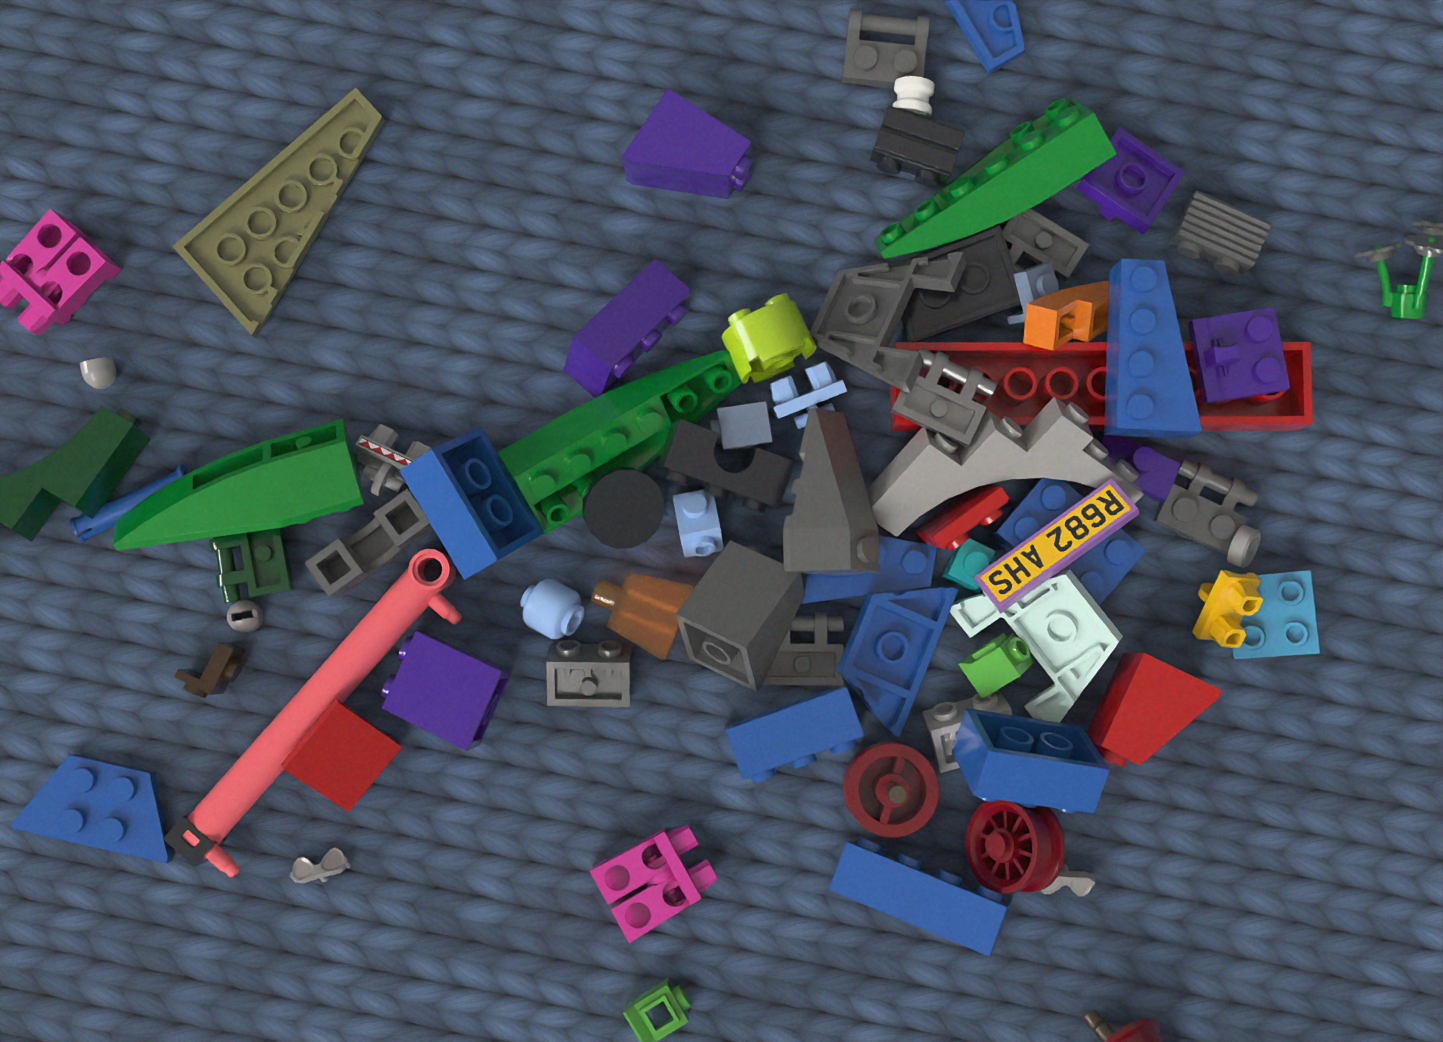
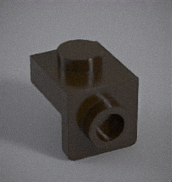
[174,642,245,698]

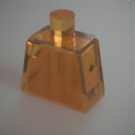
[591,572,694,661]

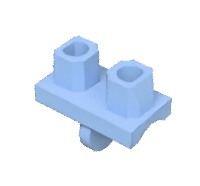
[770,361,847,429]

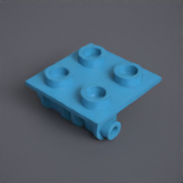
[1233,570,1320,659]

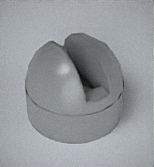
[79,357,116,389]
[227,600,263,633]

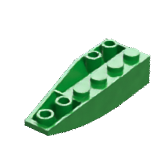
[873,97,1117,259]
[497,349,741,535]
[113,419,364,551]

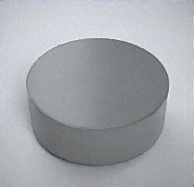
[1227,525,1261,568]

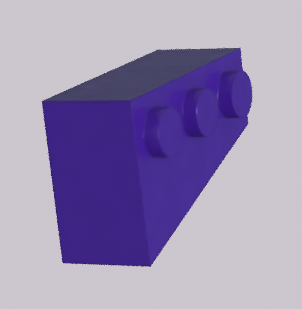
[563,258,692,398]

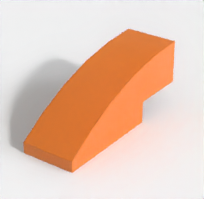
[1023,281,1109,351]

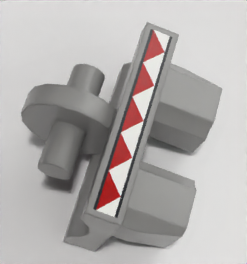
[355,424,431,497]

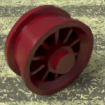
[965,800,1065,894]

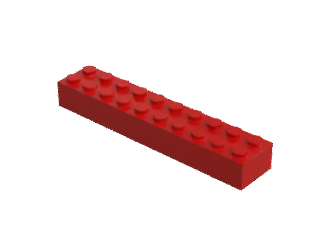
[890,342,1313,432]

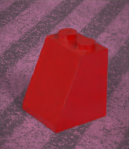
[1086,653,1222,768]

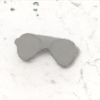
[290,848,351,883]
[1041,864,1095,896]

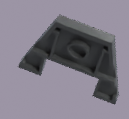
[810,252,967,393]

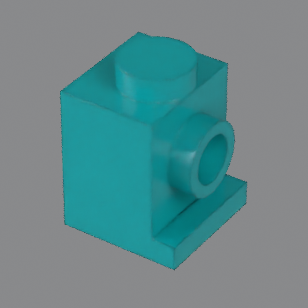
[941,538,996,594]

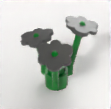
[1353,221,1443,319]

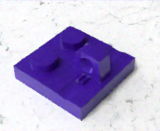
[1076,127,1186,235]
[1187,307,1290,404]

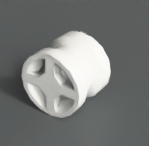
[892,76,935,119]

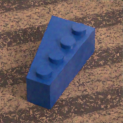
[1104,259,1202,439]
[829,836,1012,956]

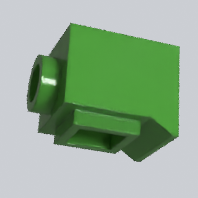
[958,633,1034,699]
[623,978,692,1042]

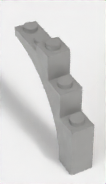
[867,397,1144,537]

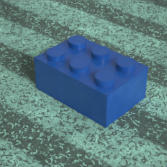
[399,427,544,580]
[988,478,1146,606]
[725,686,864,783]
[952,708,1110,814]

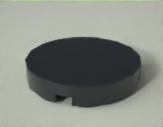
[582,467,664,549]

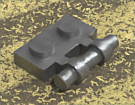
[891,348,997,447]

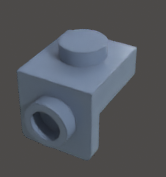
[1007,262,1059,325]

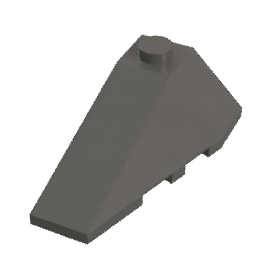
[783,408,880,576]

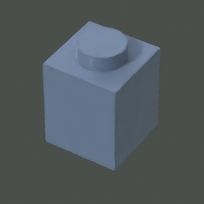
[710,401,772,454]

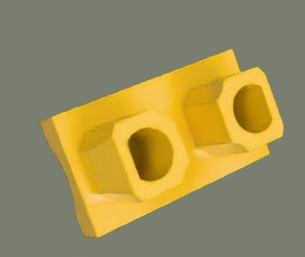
[1192,570,1264,648]

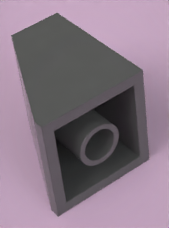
[675,540,805,692]

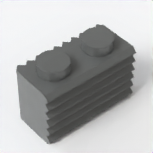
[1169,190,1272,275]

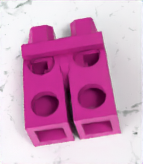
[0,208,122,335]
[590,824,718,943]

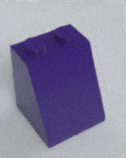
[622,88,754,199]
[381,631,513,751]

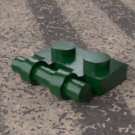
[209,527,295,604]

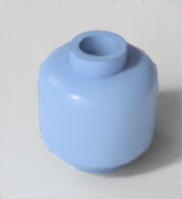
[521,579,584,639]

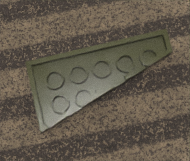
[172,87,385,338]

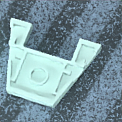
[950,569,1123,723]

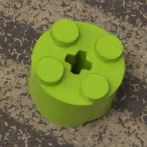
[721,293,817,384]

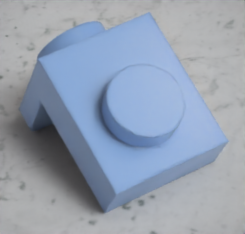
[673,490,724,557]

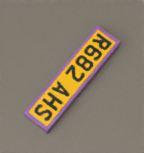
[974,478,1139,614]

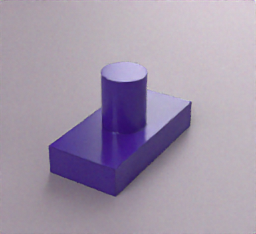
[1099,433,1181,503]

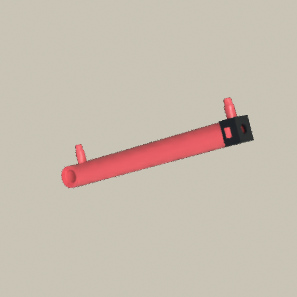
[163,549,462,877]

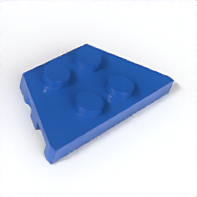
[836,586,958,737]
[11,754,173,863]

